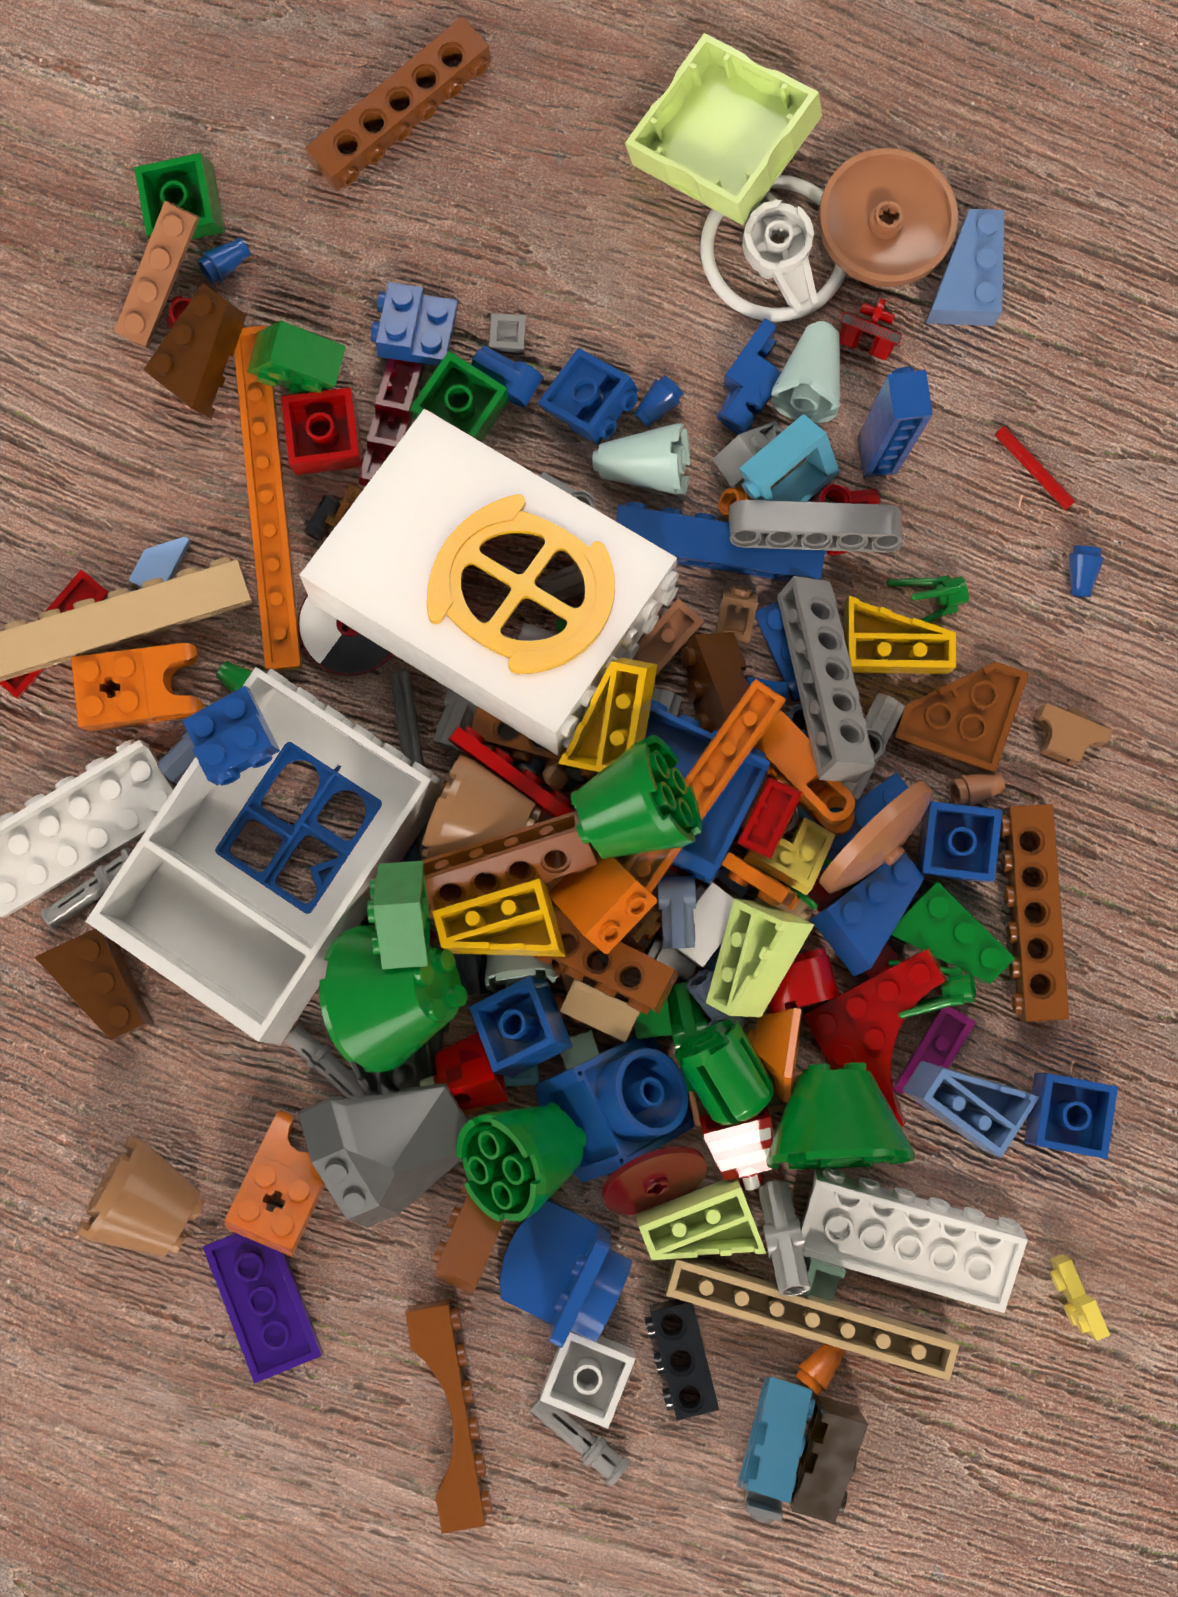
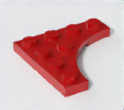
[802,947,947,1127]

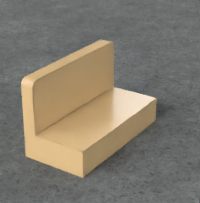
[560,979,640,1042]

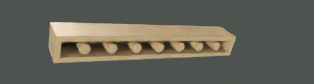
[0,557,253,682]
[665,1258,959,1381]

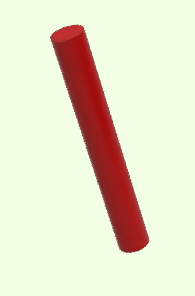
[994,425,1076,511]

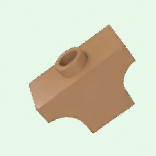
[1033,703,1113,766]

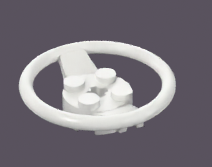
[700,174,847,322]

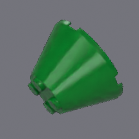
[319,925,467,1073]
[766,1063,915,1169]

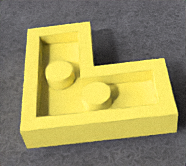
[744,817,835,895]
[1050,1254,1110,1341]

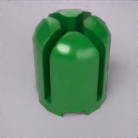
[674,1018,774,1125]

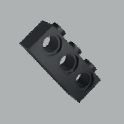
[644,1299,719,1421]

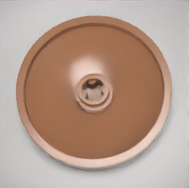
[818,148,958,287]
[819,781,934,894]

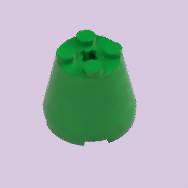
[571,735,702,859]
[456,1103,587,1222]

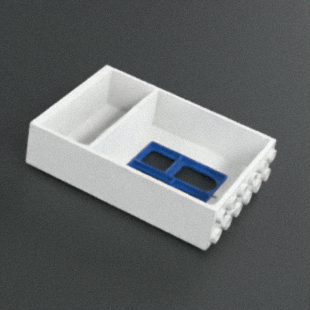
[85,667,443,1045]

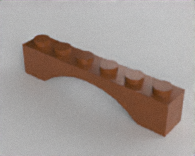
[405,1298,492,1534]

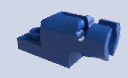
[717,319,780,435]

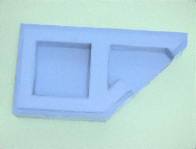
[129,537,191,588]

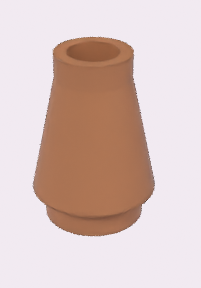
[949,773,1005,806]

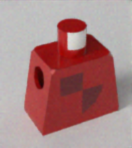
[420,1032,508,1111]

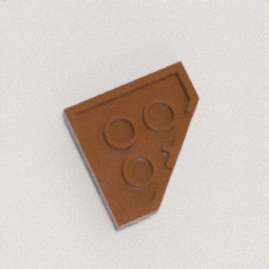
[893,661,1029,773]

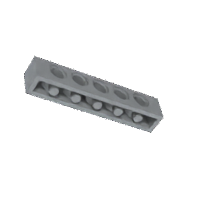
[777,576,875,783]

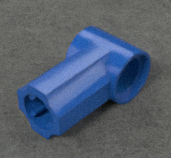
[471,345,543,408]

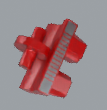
[840,298,903,361]

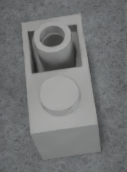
[712,421,784,487]

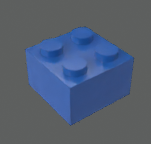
[916,801,1002,883]
[469,975,573,1077]
[1024,1072,1118,1159]

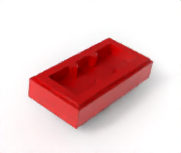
[737,777,803,860]

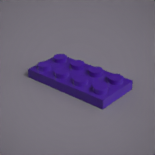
[202,1233,324,1384]

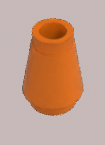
[795,1344,846,1396]

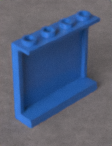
[645,699,770,885]

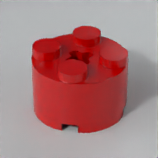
[768,948,840,1014]

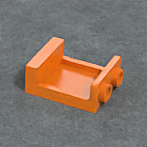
[549,850,657,954]

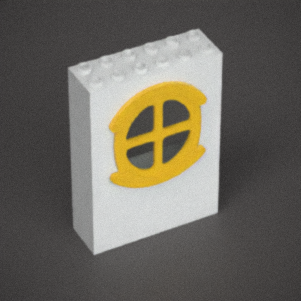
[300,409,679,756]

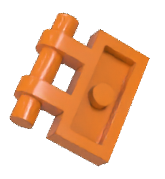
[721,852,800,911]

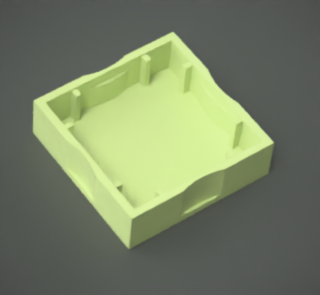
[625,33,822,226]

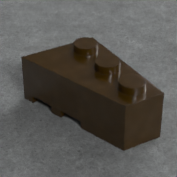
[789,1395,868,1524]

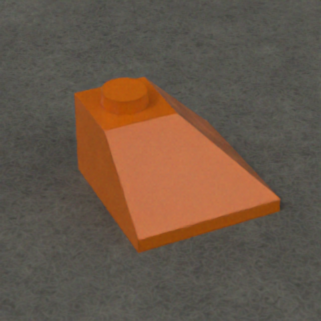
[748,1008,801,1103]

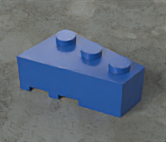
[810,852,924,976]

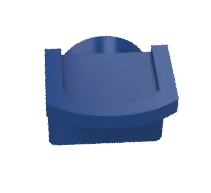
[536,1035,694,1182]
[500,1199,633,1348]

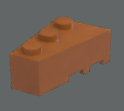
[432,1178,505,1295]

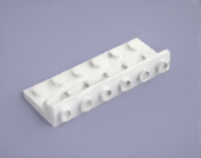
[0,739,174,918]
[801,1168,1028,1313]

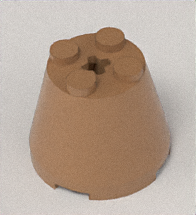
[421,754,543,863]
[75,1134,204,1257]

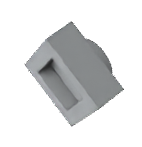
[489,313,526,353]

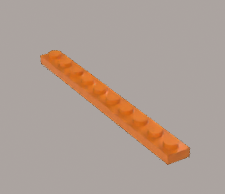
[234,325,302,671]

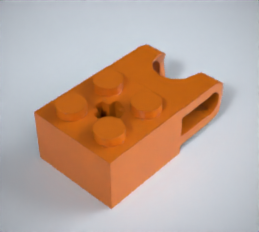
[71,643,204,732]
[754,711,855,836]
[224,1110,325,1257]

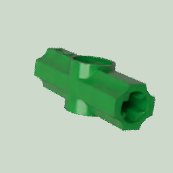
[667,981,708,1092]

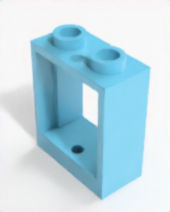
[739,414,840,502]

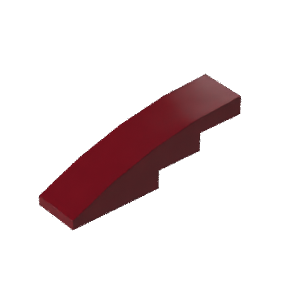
[358,358,424,486]

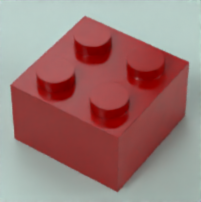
[281,387,363,475]

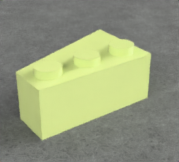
[706,899,815,1017]
[635,1179,767,1260]

